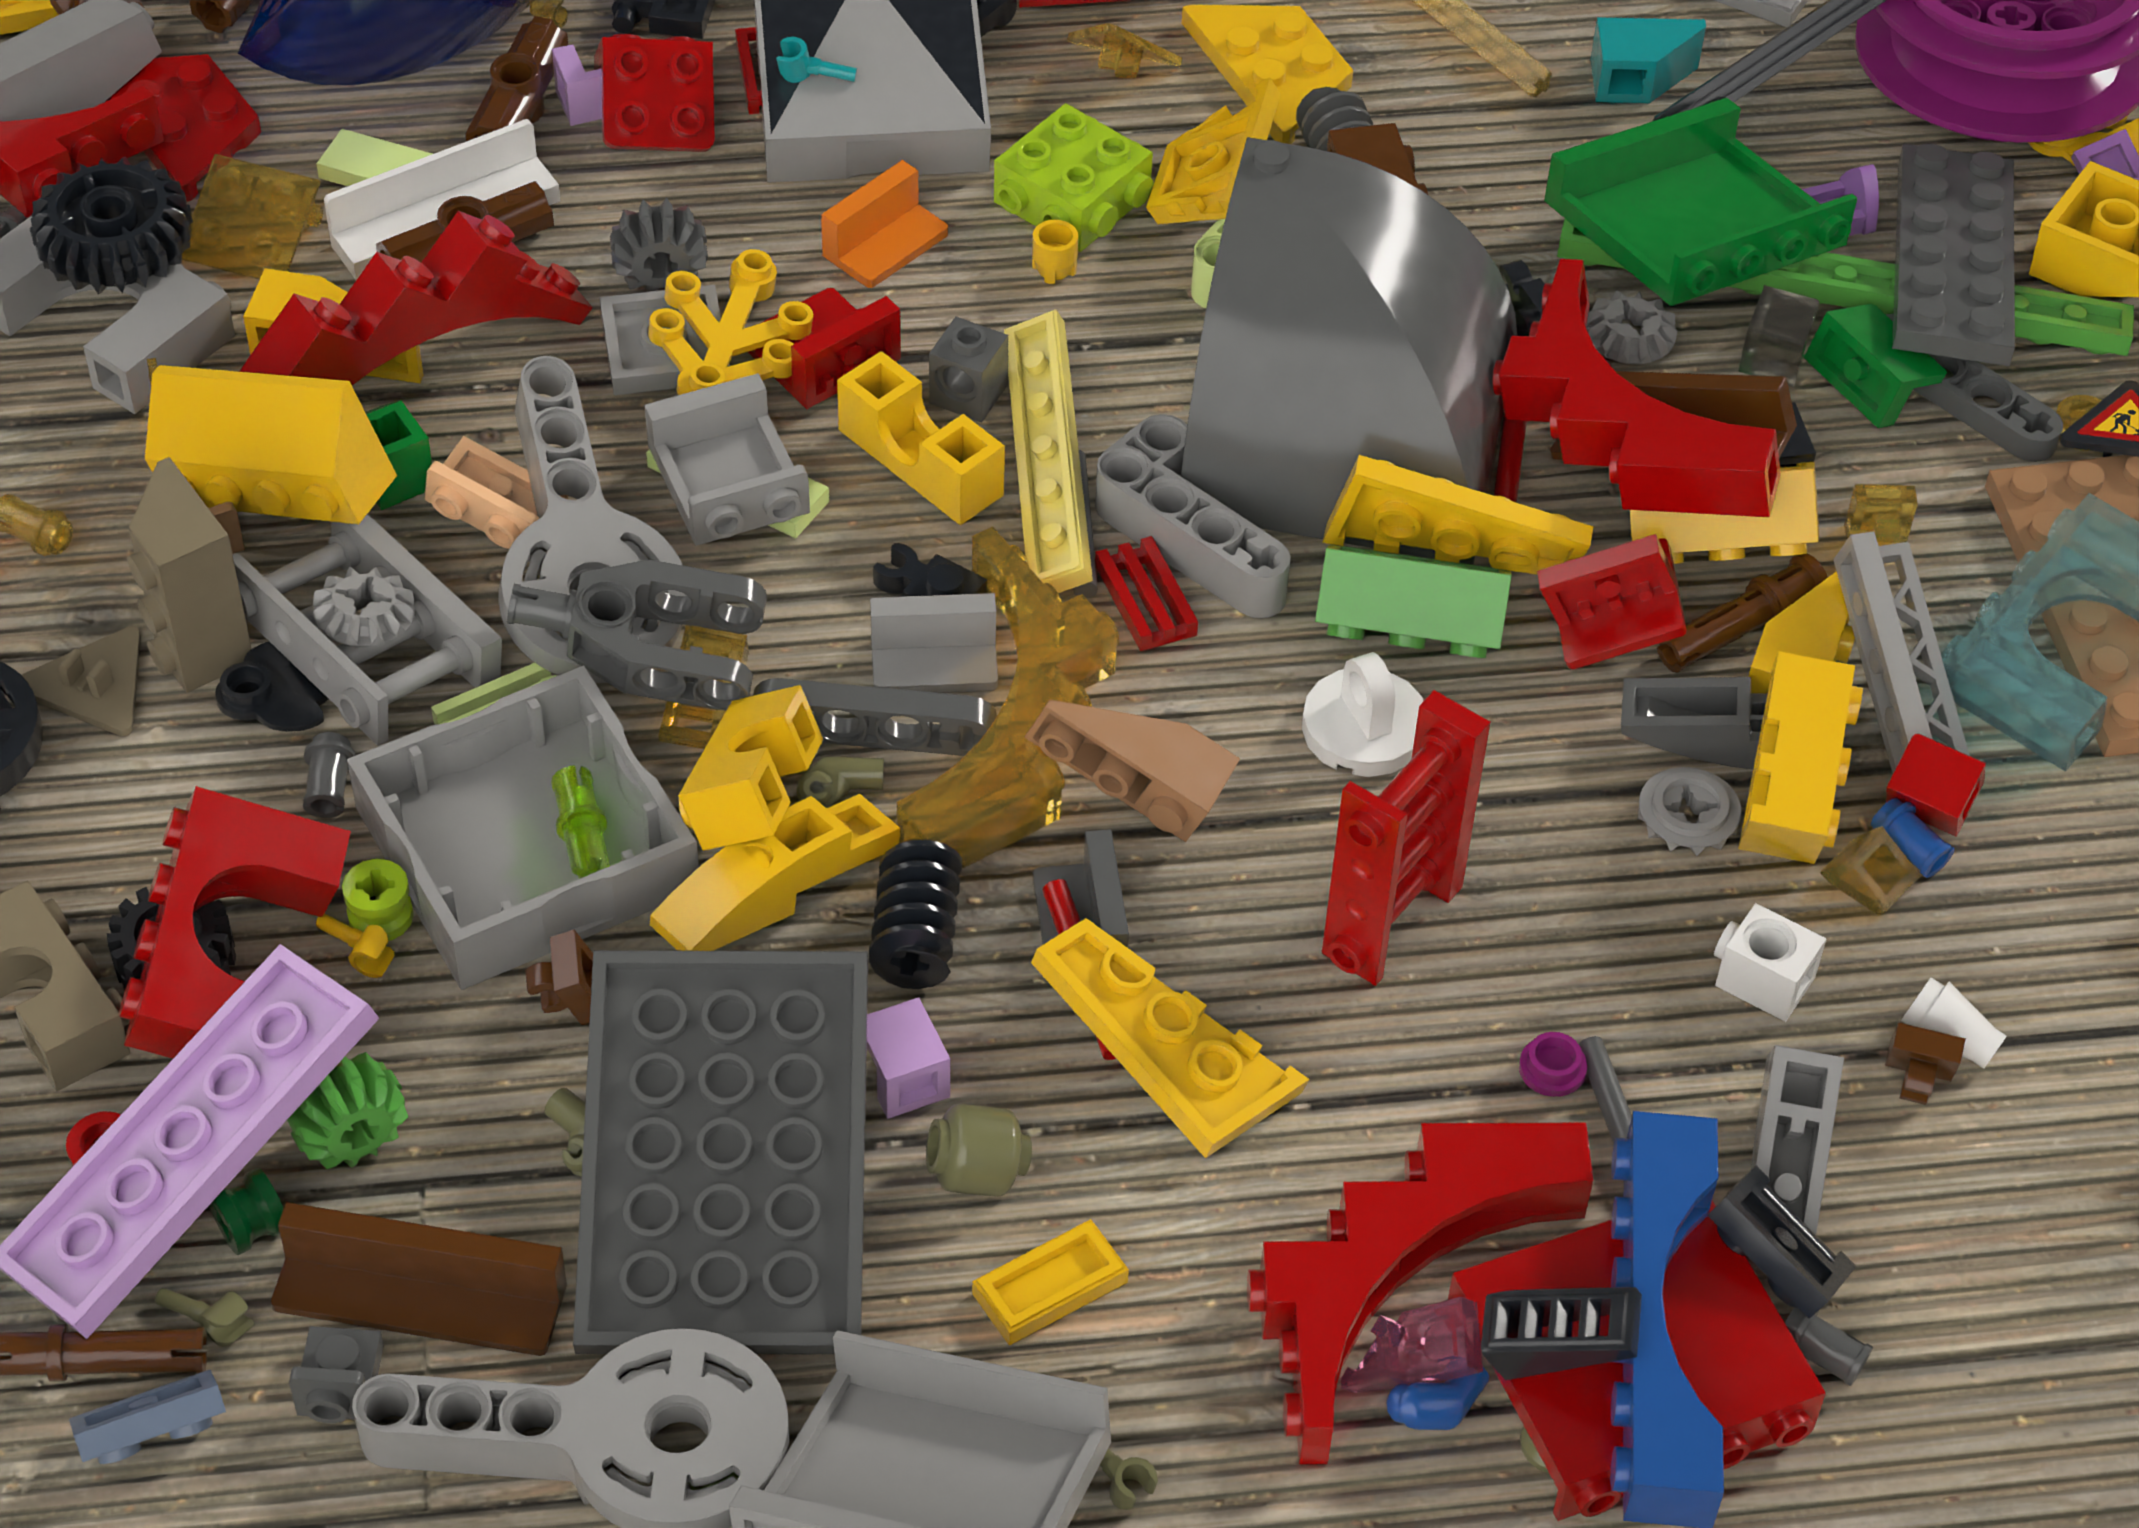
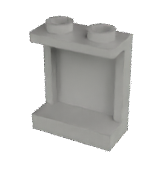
[644,373,810,546]

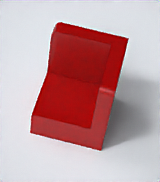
[1886,734,1986,837]

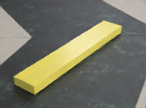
[1004,310,1093,601]

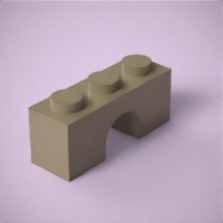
[0,880,131,1091]

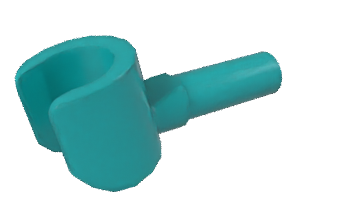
[776,37,857,83]

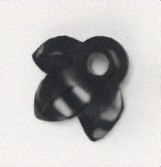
[215,641,329,732]

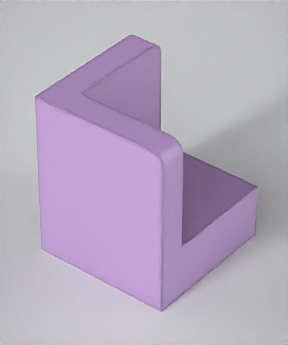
[552,44,602,126]
[867,997,950,1119]

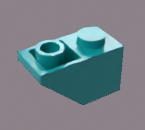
[1590,17,1706,103]

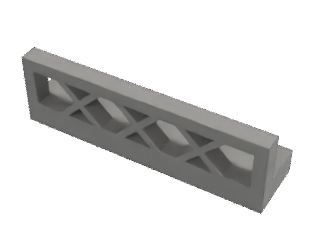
[1833,531,1970,773]

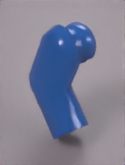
[1386,1358,1490,1430]

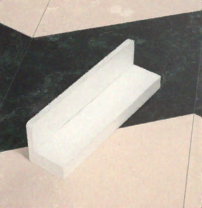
[324,119,560,280]

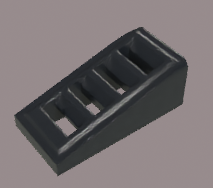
[1481,1287,1642,1380]

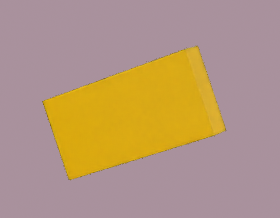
[972,1219,1129,1346]

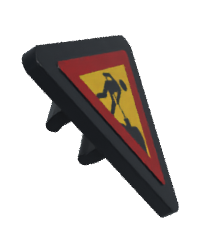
[2060,380,2139,457]

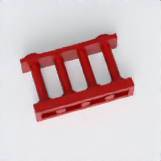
[1322,690,1491,986]

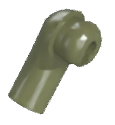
[796,757,884,808]

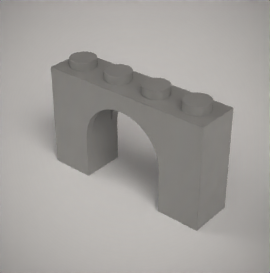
[0,216,235,414]

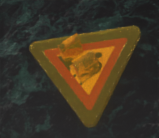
[1067,23,1183,79]

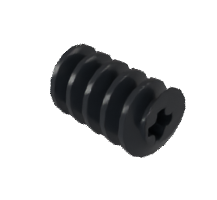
[869,840,962,989]

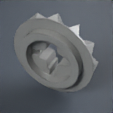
[1586,290,1678,364]
[313,567,415,647]
[1638,767,1741,856]

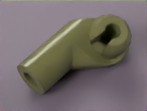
[544,1088,585,1177]

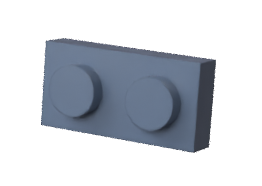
[69,1369,226,1464]

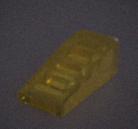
[658,625,749,749]

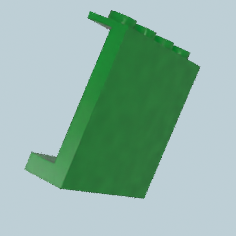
[1544,98,1857,306]

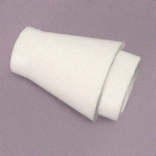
[1901,977,2006,1069]

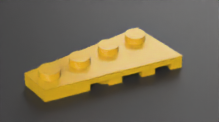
[1322,455,1594,575]
[1031,918,1309,1158]

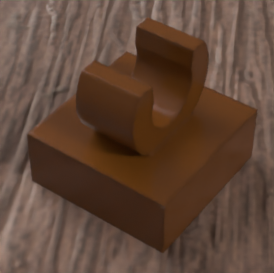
[525,929,593,1025]
[1885,1022,1966,1105]

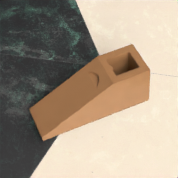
[1024,700,1240,842]

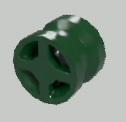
[209,1167,284,1255]

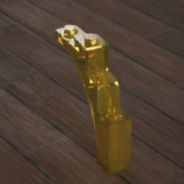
[897,526,1119,869]

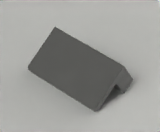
[1033,829,1129,948]

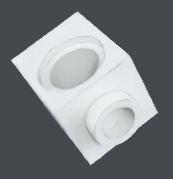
[1714,903,1826,1022]

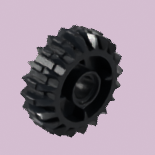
[30,156,193,295]

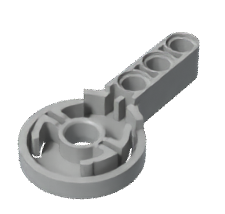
[498,356,687,683]
[352,1329,789,1528]

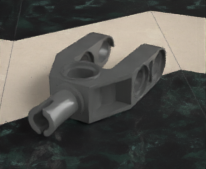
[507,559,767,711]

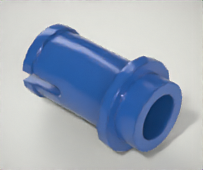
[1870,798,1955,878]

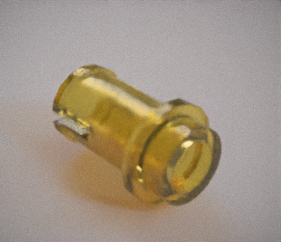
[0,494,73,556]

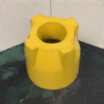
[1032,219,1078,284]

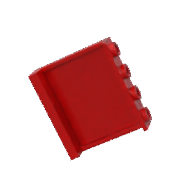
[1446,1201,1826,1521]

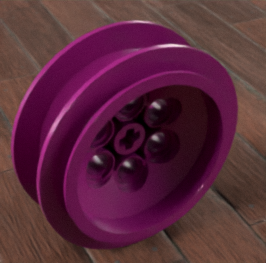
[1855,0,2139,143]

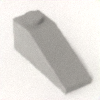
[1751,1045,1844,1235]

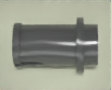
[303,732,356,818]
[1785,1307,1873,1386]

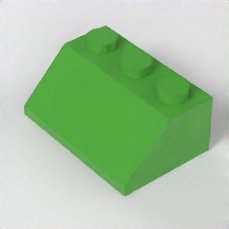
[1315,544,1512,658]

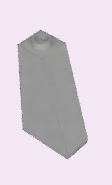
[0,0,162,121]

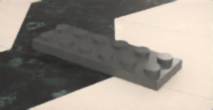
[1892,143,2015,366]

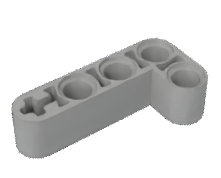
[1095,414,1291,619]

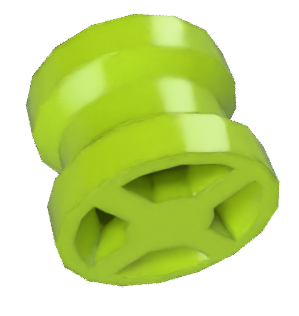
[342,859,414,941]

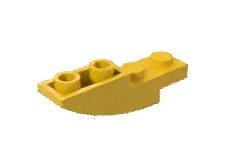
[650,794,901,951]

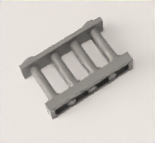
[233,514,502,746]

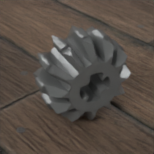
[610,197,708,292]

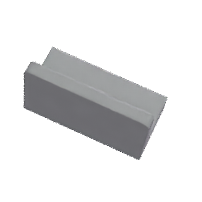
[870,593,998,693]

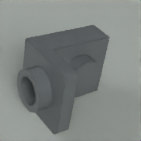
[289,1326,384,1424]

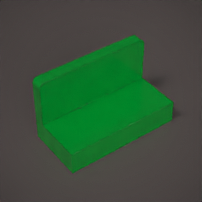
[1803,304,1947,428]

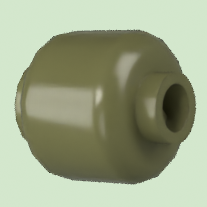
[926,1104,1032,1197]

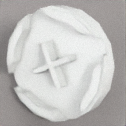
[1302,652,1423,777]

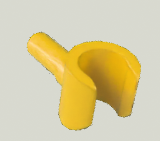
[316,913,395,978]

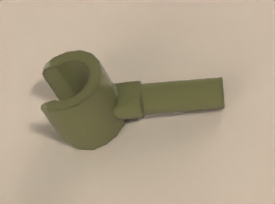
[155,1288,255,1347]
[1100,1448,1158,1510]

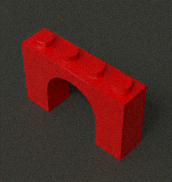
[119,786,351,1059]

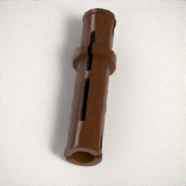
[0,1324,207,1382]

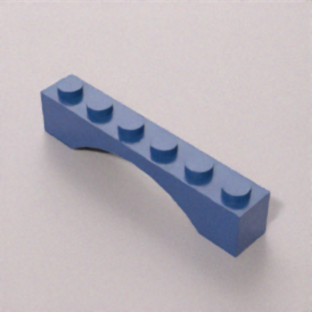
[1610,1111,1724,1528]

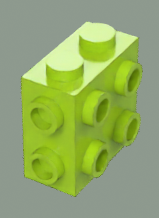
[994,103,1154,252]

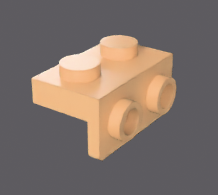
[425,436,568,549]

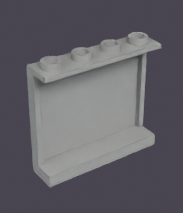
[729,1330,1111,1528]

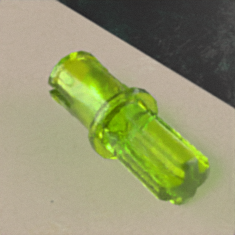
[551,765,610,879]

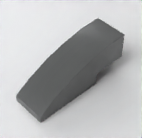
[1621,677,1767,769]

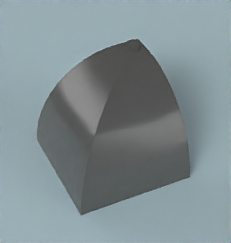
[1181,137,1517,565]

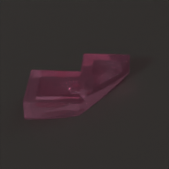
[1340,1297,1483,1393]

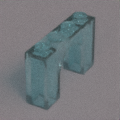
[1941,493,2139,772]

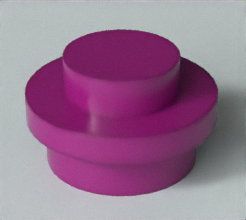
[1519,1032,1587,1097]

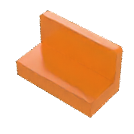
[821,160,948,288]

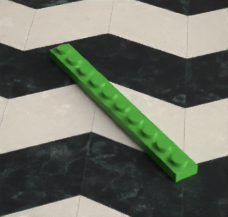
[1557,219,2134,356]

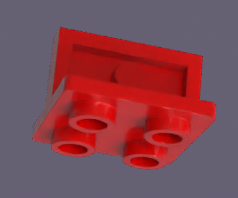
[1537,534,1687,669]

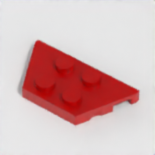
[105,54,262,202]

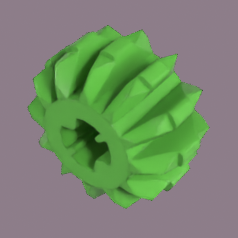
[287,1052,409,1169]

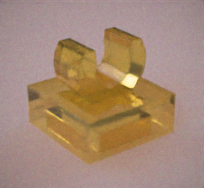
[1844,484,1918,546]

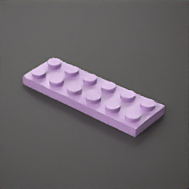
[0,944,379,1339]

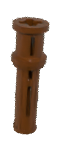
[1657,553,1828,673]

